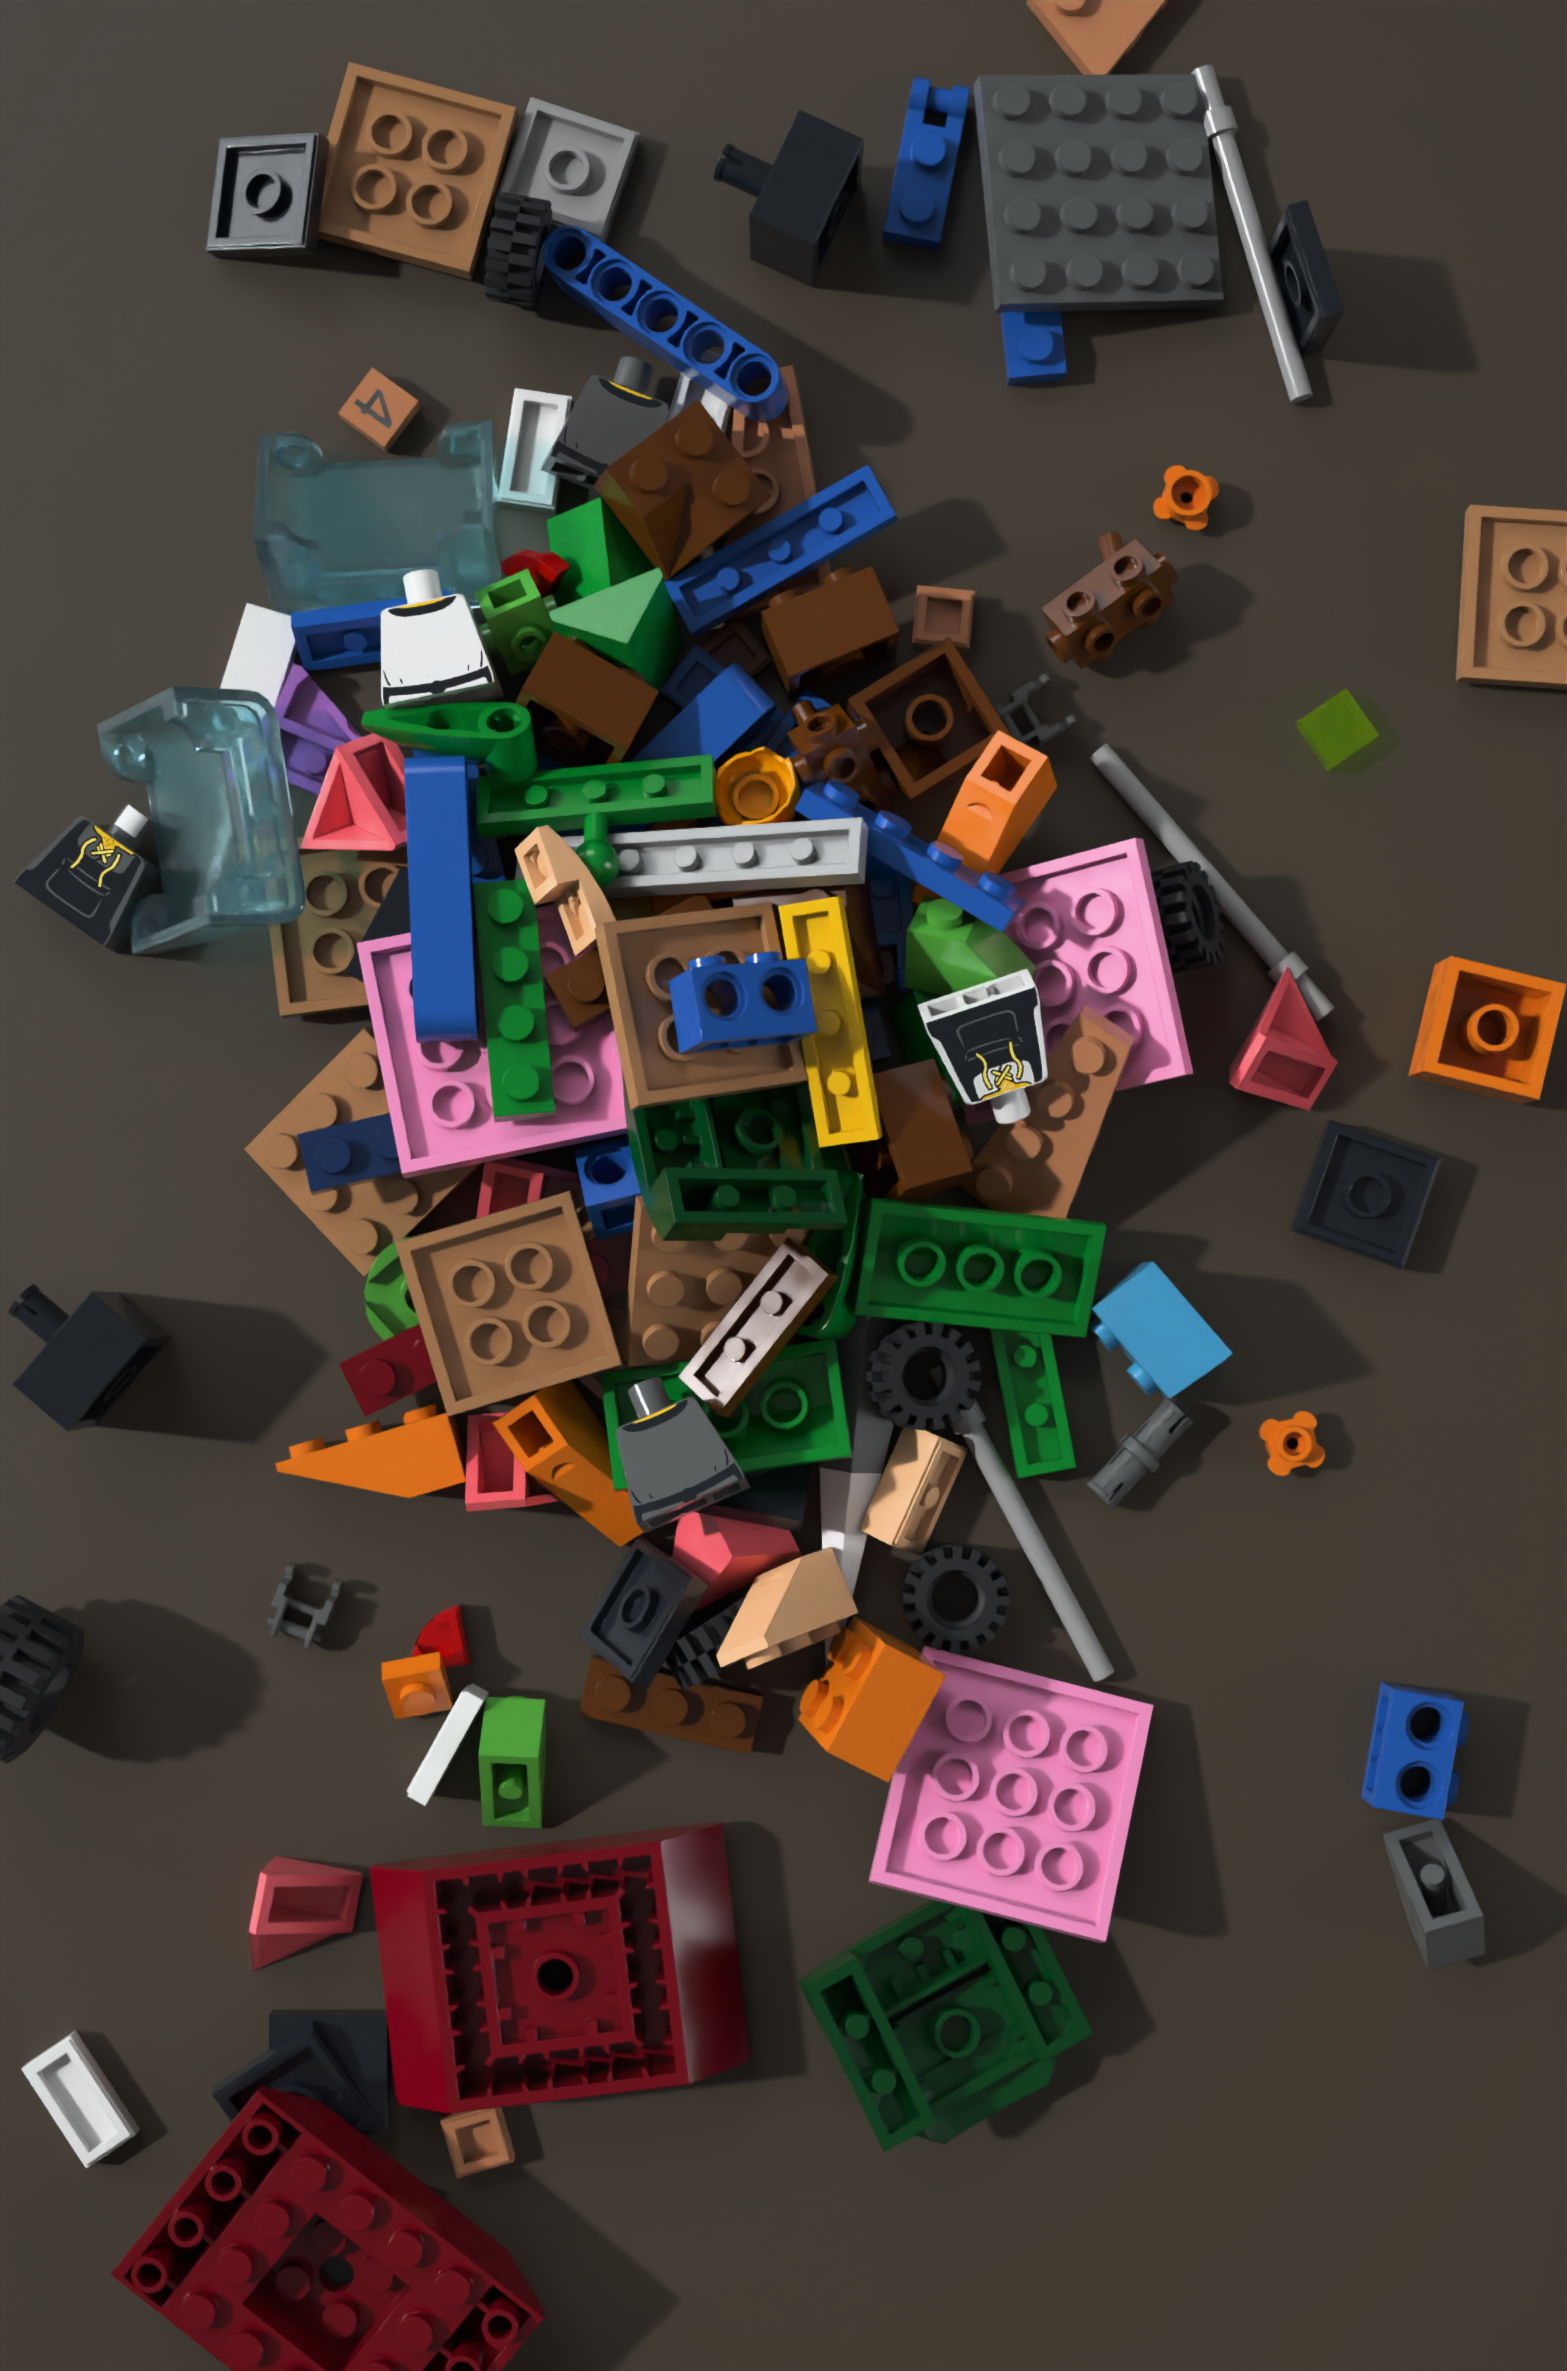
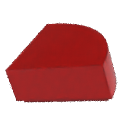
[498,548,570,598]
[411,1604,472,1669]

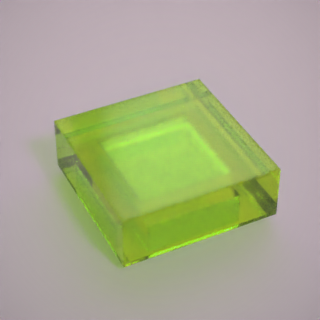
[1295,688,1379,771]

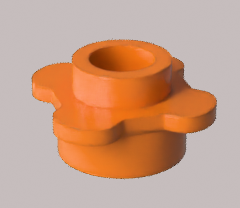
[1153,465,1219,532]
[1259,1411,1325,1476]

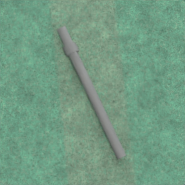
[1191,65,1313,403]
[1089,743,1335,1022]
[928,1364,1115,1682]

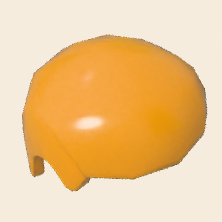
[716,746,801,826]

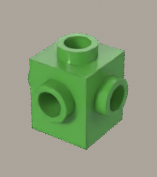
[474,569,558,676]

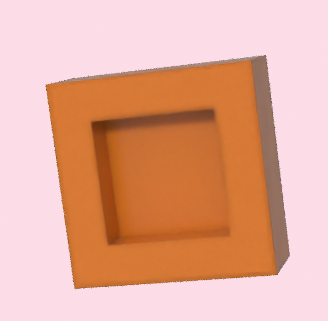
[381,1652,453,1720]

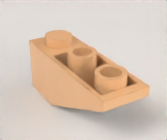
[716,1547,859,1670]

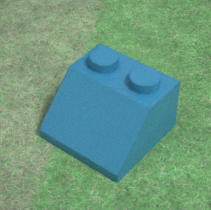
[1088,1261,1233,1399]

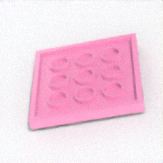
[963,838,1193,1125]
[357,904,627,1179]
[868,1646,1154,1943]

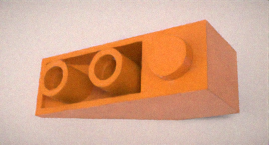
[912,730,1058,906]
[493,1380,644,1547]
[275,1404,467,1498]

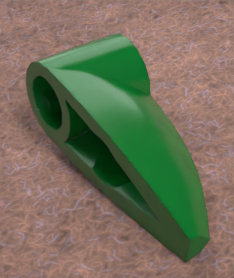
[361,702,538,783]
[796,1170,864,1341]

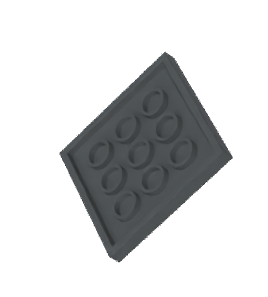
[973,74,1224,313]

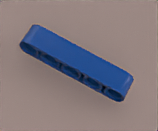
[542,226,789,422]
[556,663,778,837]
[404,755,479,1043]

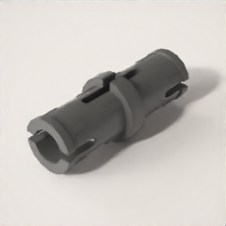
[1086,1398,1193,1510]

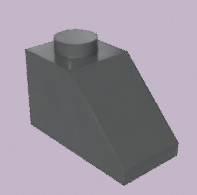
[1383,1819,1486,1971]

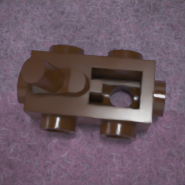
[1041,532,1178,669]
[787,700,898,814]

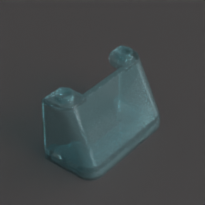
[254,420,503,616]
[97,686,305,954]

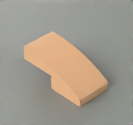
[514,825,616,956]

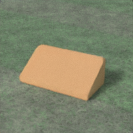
[860,1427,968,1555]

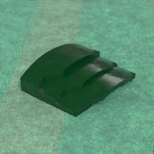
[622,1040,854,1241]
[798,1900,1093,2152]

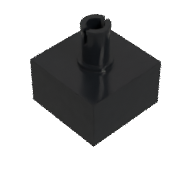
[713,110,864,288]
[8,1284,172,1431]

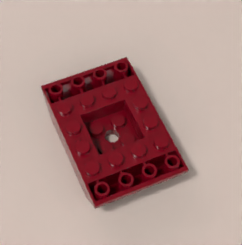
[370,1821,751,2114]
[111,2086,546,2371]

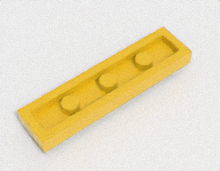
[778,895,883,1148]

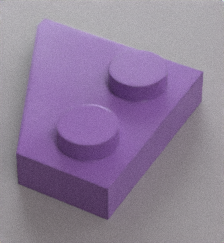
[250,663,362,797]

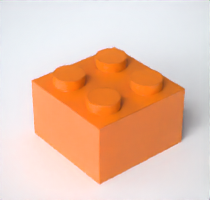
[1408,956,1567,1105]
[798,1616,946,1783]

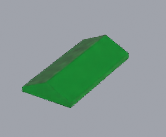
[853,1198,1107,1338]
[600,1339,852,1492]

